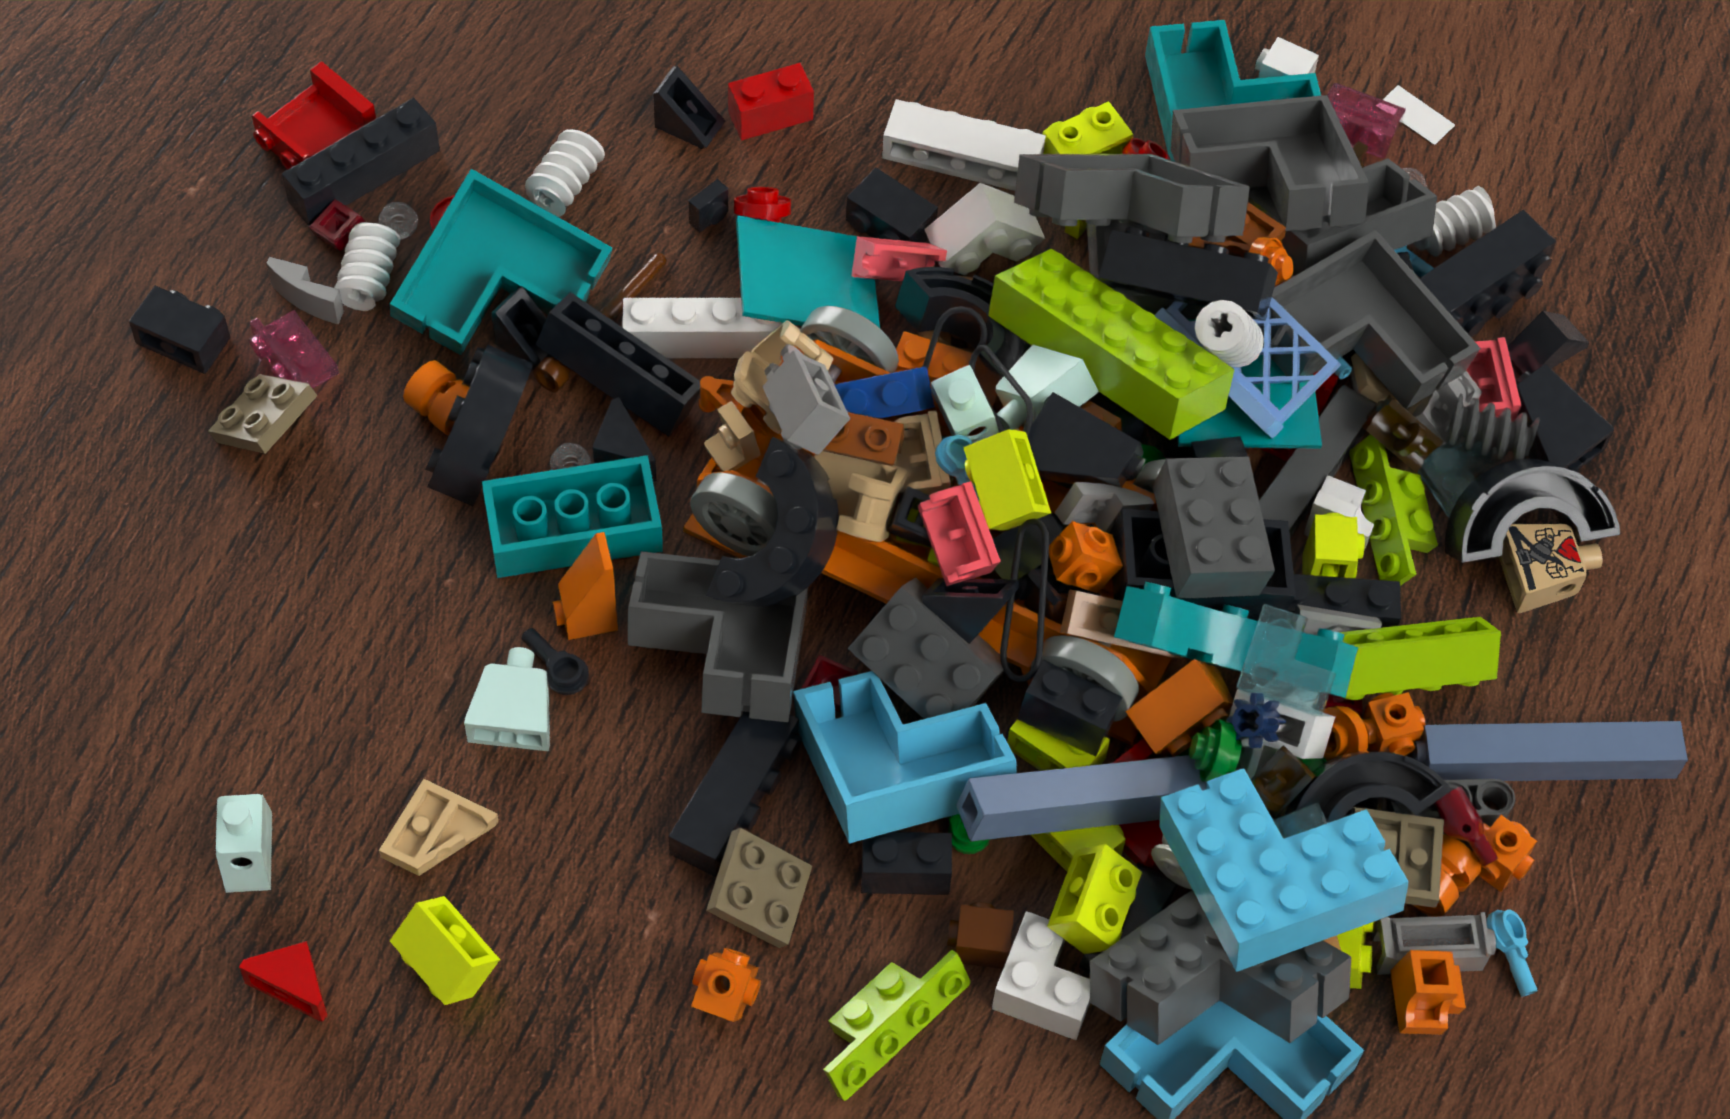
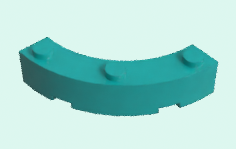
[1114,582,1358,698]

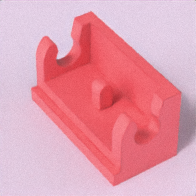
[851,237,947,281]
[1466,337,1521,422]
[918,481,1001,586]

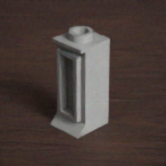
[1371,912,1496,975]

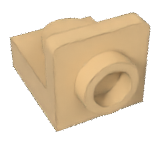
[704,401,761,471]

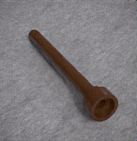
[533,253,667,392]

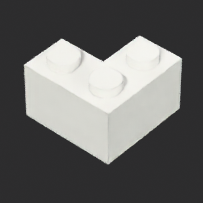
[924,183,1045,275]
[1227,689,1335,779]
[992,911,1090,1040]

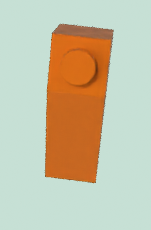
[552,532,618,640]

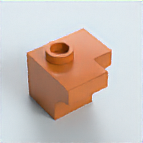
[1390,950,1466,1035]

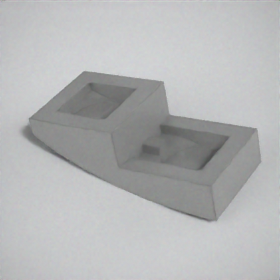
[267,257,344,324]
[1413,371,1482,446]
[1055,482,1154,533]

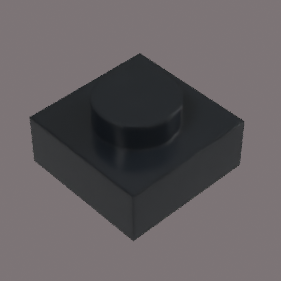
[688,179,729,233]

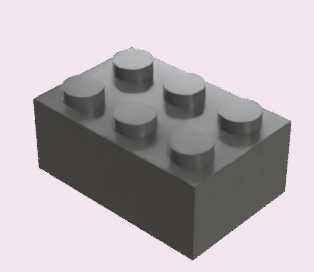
[1153,456,1275,599]
[848,577,1011,719]

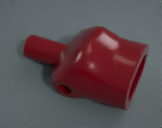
[1433,786,1498,867]

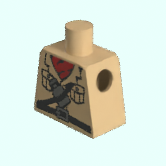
[1499,524,1603,613]

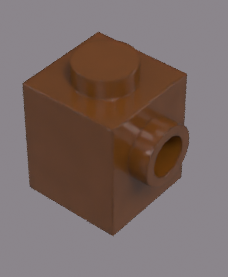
[947,902,1014,969]

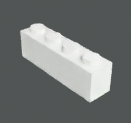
[882,99,1046,191]
[623,298,783,358]

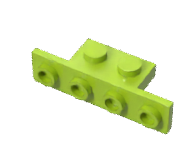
[1349,434,1438,586]
[823,950,971,1101]

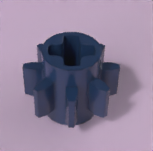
[1226,693,1286,748]

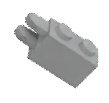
[762,344,850,455]

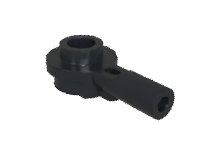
[521,628,589,695]

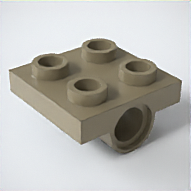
[208,374,318,454]
[1353,807,1444,908]
[706,828,812,948]

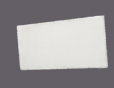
[1378,85,1455,145]

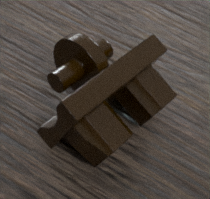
[1362,395,1443,473]
[1250,745,1316,821]

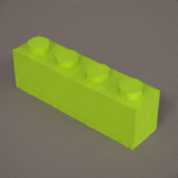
[1339,617,1501,700]

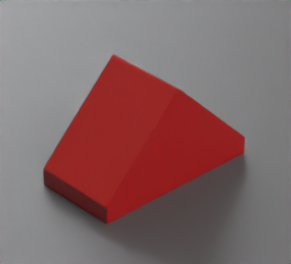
[239,941,327,1023]

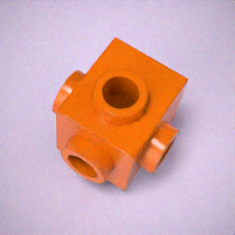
[1049,521,1123,593]
[1362,692,1426,756]
[1473,815,1537,892]
[691,948,761,1022]

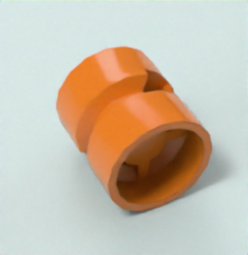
[403,360,469,436]
[1412,834,1481,917]

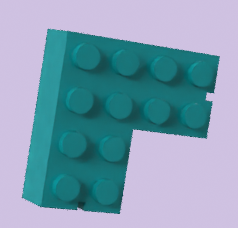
[1145,20,1321,162]
[390,169,612,355]

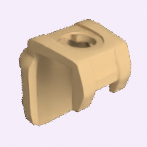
[731,320,833,434]
[814,451,908,542]

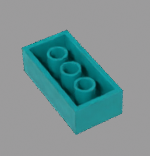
[482,455,663,578]

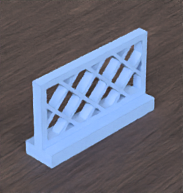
[1155,297,1341,439]

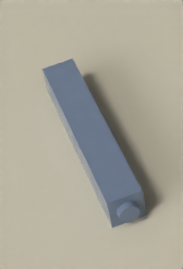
[1412,721,1688,781]
[956,755,1207,841]

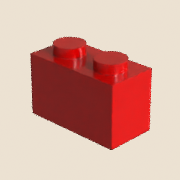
[728,63,814,141]

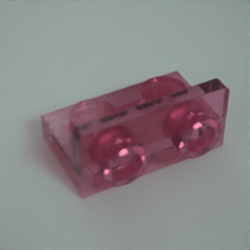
[1327,83,1406,158]
[249,310,339,389]

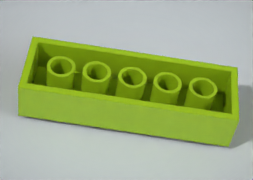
[988,249,1235,440]

